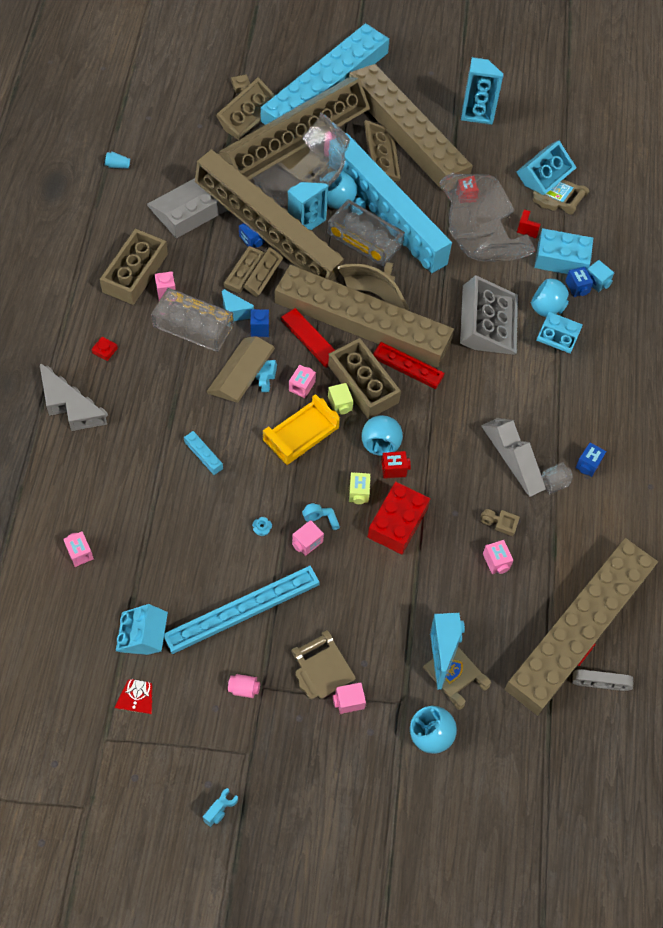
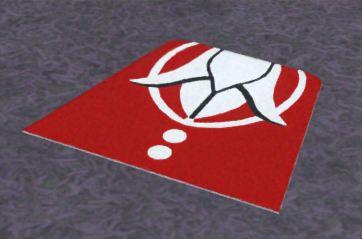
[114,679,152,714]

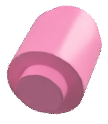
[228,674,260,698]

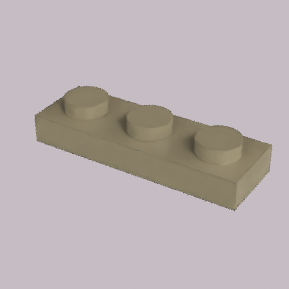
[224,246,265,294]
[243,247,283,298]

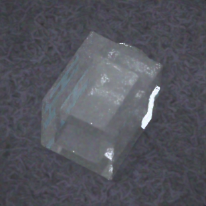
[541,462,573,495]

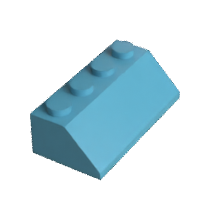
[461,58,503,125]

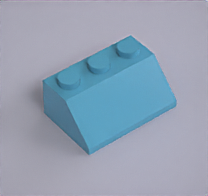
[516,140,577,195]
[288,182,328,230]

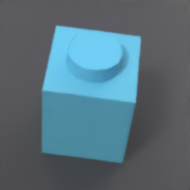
[587,260,614,292]

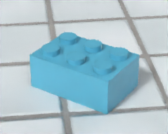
[534,228,593,274]

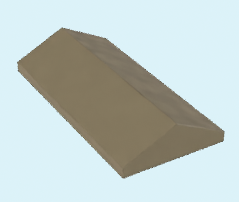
[216,77,275,140]
[364,120,401,181]
[207,336,275,403]

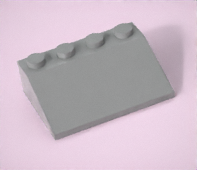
[147,178,228,239]
[460,275,518,355]

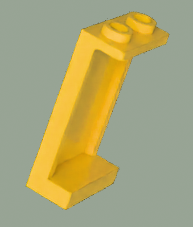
[263,394,340,465]

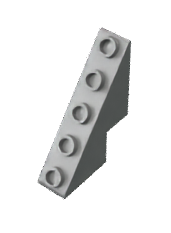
[40,364,108,431]
[481,418,546,497]

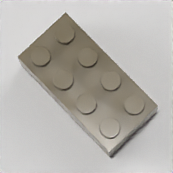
[100,229,168,305]
[328,338,401,419]

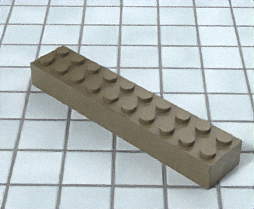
[349,64,473,191]
[219,77,370,180]
[195,149,344,281]
[275,265,454,368]
[504,538,658,716]

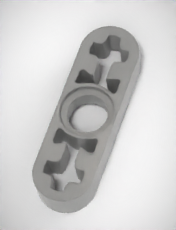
[573,670,633,691]

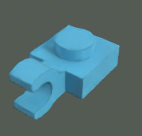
[256,360,277,392]
[203,788,238,827]

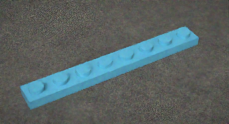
[164,566,320,654]

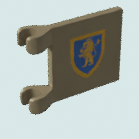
[423,647,491,710]

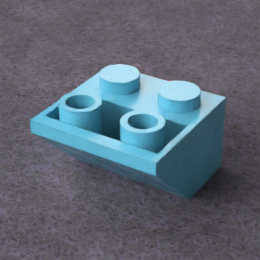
[536,312,583,354]
[116,604,168,655]

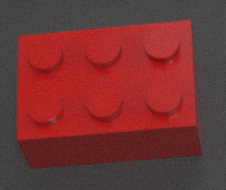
[367,481,430,555]

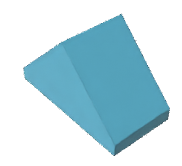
[222,289,254,322]

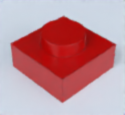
[91,337,118,361]

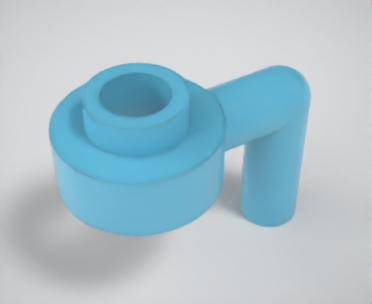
[302,503,340,530]

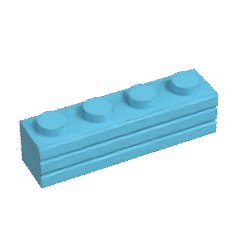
[184,431,223,475]

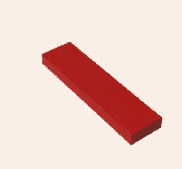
[281,308,335,368]
[373,342,445,389]

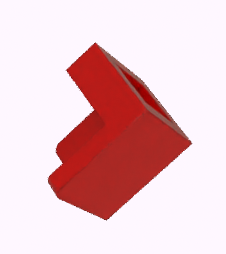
[517,209,541,238]

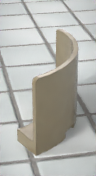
[337,264,409,310]

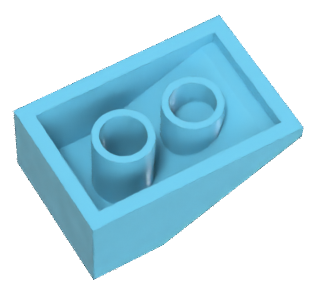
[430,613,465,689]

